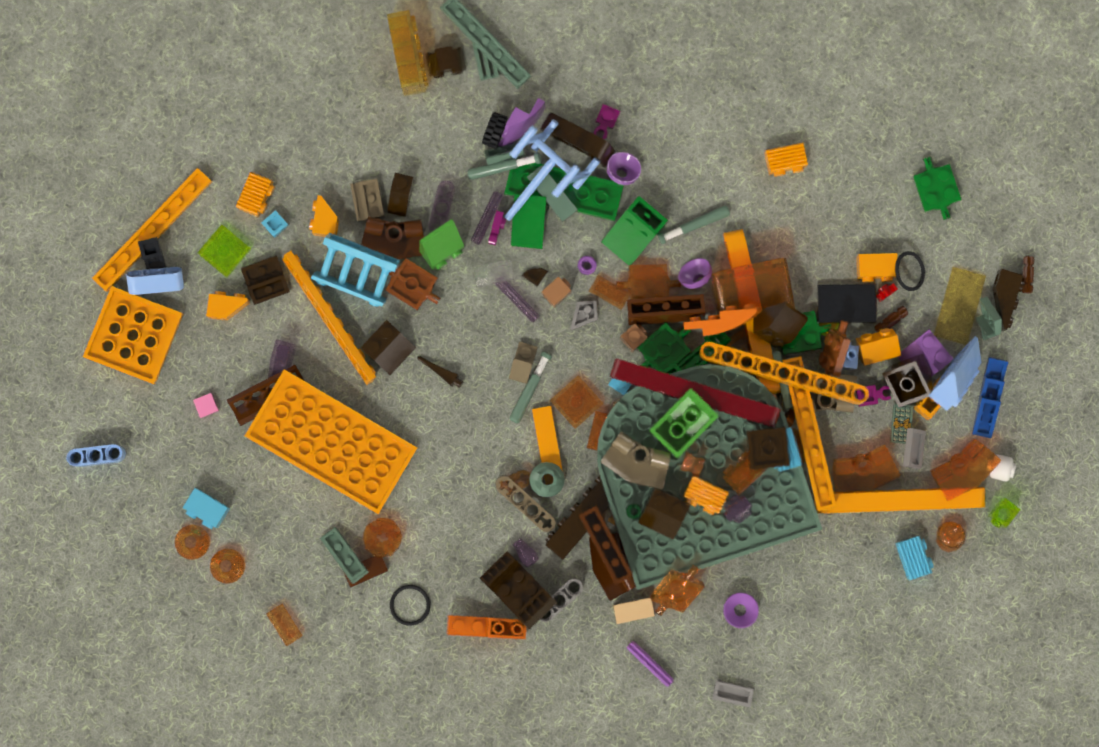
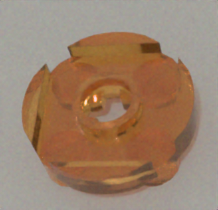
[363,518,402,557]

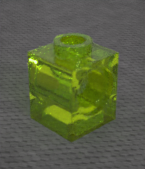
[988,498,1021,528]

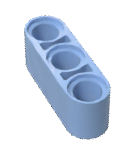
[126,267,184,295]
[66,444,126,467]

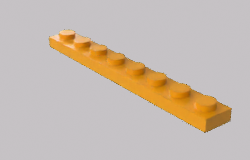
[92,168,212,292]
[282,251,376,385]
[782,356,837,512]

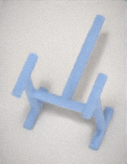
[504,119,600,221]

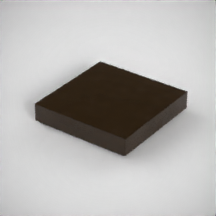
[746,427,790,470]

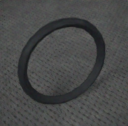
[895,251,925,291]
[390,585,430,626]

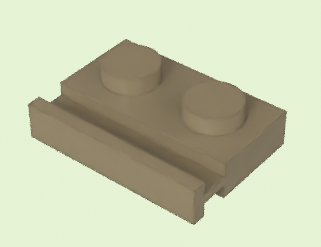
[350,179,385,222]

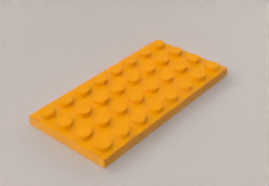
[245,369,417,514]

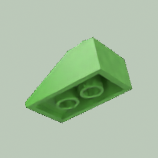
[419,219,464,270]
[649,389,719,458]

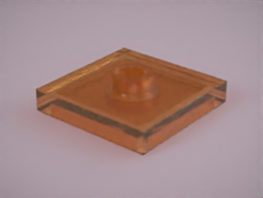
[550,375,604,429]

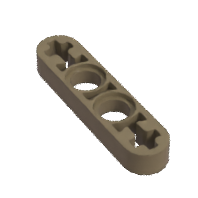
[495,475,556,532]

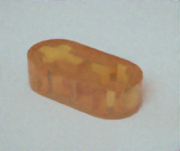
[499,470,530,495]

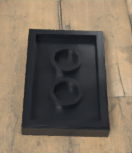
[817,284,876,324]

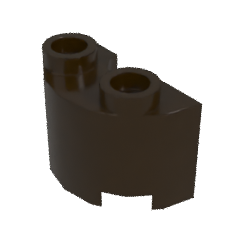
[426,46,466,78]

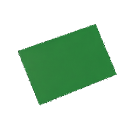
[511,194,546,249]

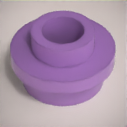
[578,256,597,275]

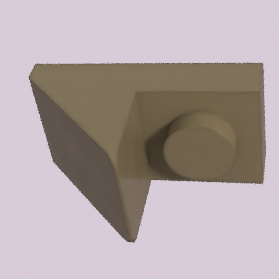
[509,341,538,384]

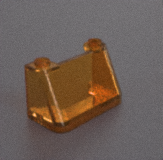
[710,258,795,318]

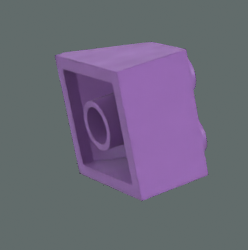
[898,330,953,376]

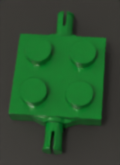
[913,157,962,220]
[782,311,832,356]
[637,323,691,372]

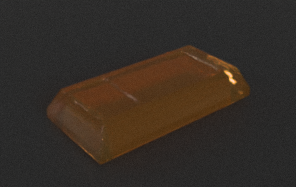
[589,275,631,310]
[266,603,303,647]

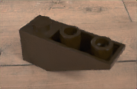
[992,268,1024,332]

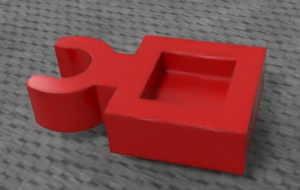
[876,283,898,302]

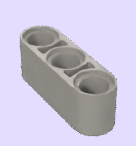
[540,578,583,622]

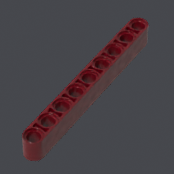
[609,358,781,428]

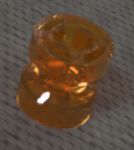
[680,452,705,477]

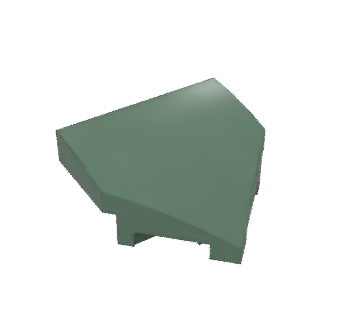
[975,297,1002,341]

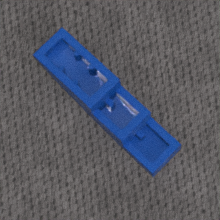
[972,357,1008,438]

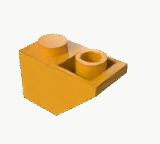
[310,195,339,237]
[206,291,250,321]

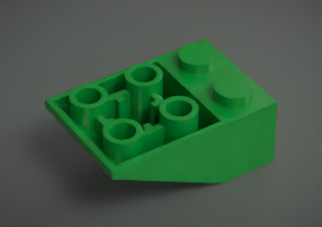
[601,196,668,267]

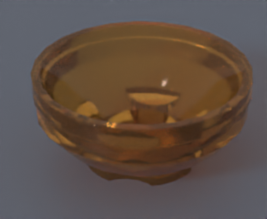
[175,525,210,560]
[210,548,245,584]

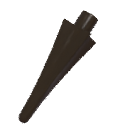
[417,356,463,388]

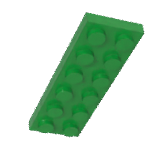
[504,158,624,221]

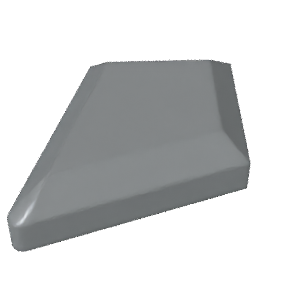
[571,301,598,330]

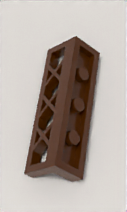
[227,365,305,426]

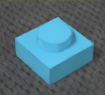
[261,210,289,238]
[608,378,632,396]

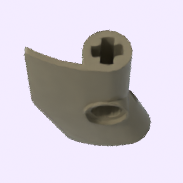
[806,372,857,413]
[601,431,671,489]

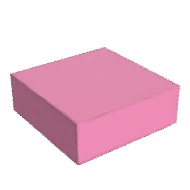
[193,393,219,418]

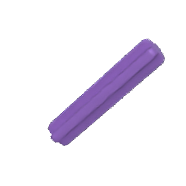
[627,641,674,687]

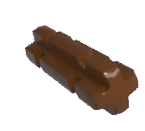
[1022,256,1034,294]
[874,306,908,332]

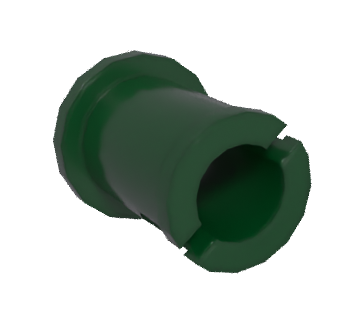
[626,504,641,519]

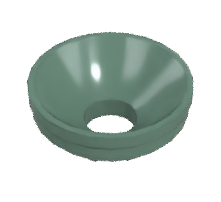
[529,462,565,497]

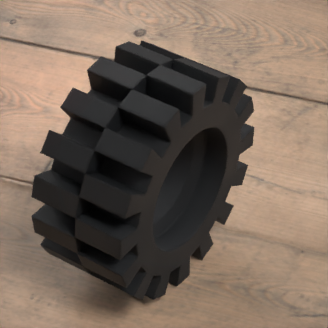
[482,111,508,149]

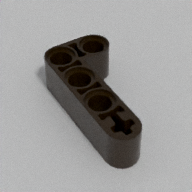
[540,112,615,168]

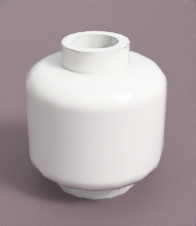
[986,454,1016,481]

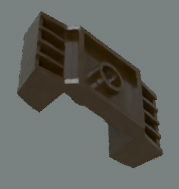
[480,551,557,630]

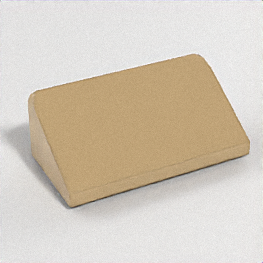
[613,597,655,624]

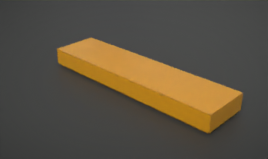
[532,406,563,485]

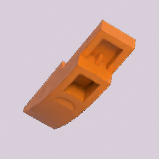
[683,304,762,336]
[447,615,526,639]

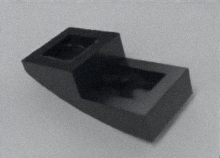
[138,237,167,269]

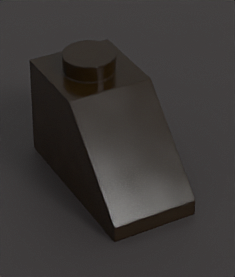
[387,173,415,217]

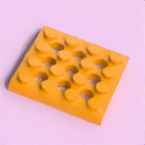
[83,286,183,385]

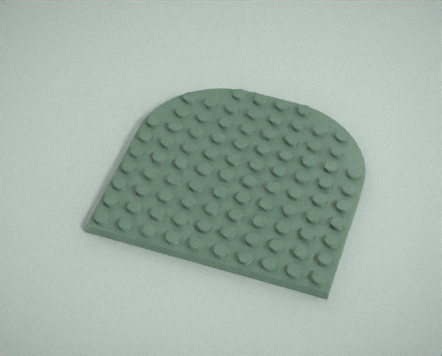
[597,365,823,590]

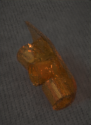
[930,438,1001,501]
[833,444,901,492]

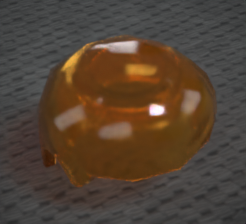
[936,521,966,552]

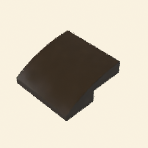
[241,255,290,305]

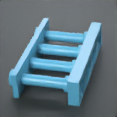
[311,233,401,307]

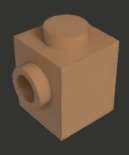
[541,276,571,308]
[620,324,648,353]

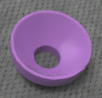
[606,152,641,185]
[678,258,712,289]
[723,593,759,628]

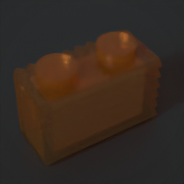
[722,451,768,495]

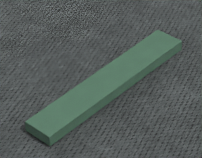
[440,0,531,90]

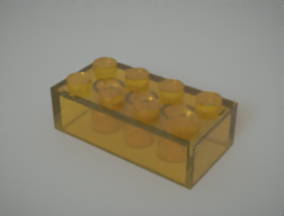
[387,10,429,96]

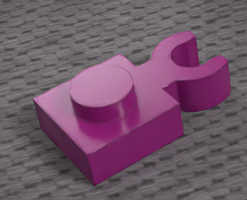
[593,104,620,140]
[488,210,507,246]
[856,385,891,407]

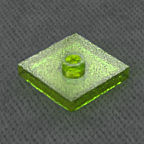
[197,224,251,278]

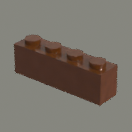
[627,294,705,326]
[579,506,633,585]

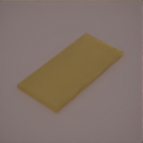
[934,267,986,345]

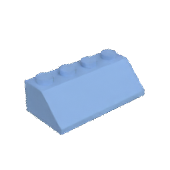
[929,336,982,411]

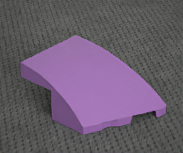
[498,98,545,147]

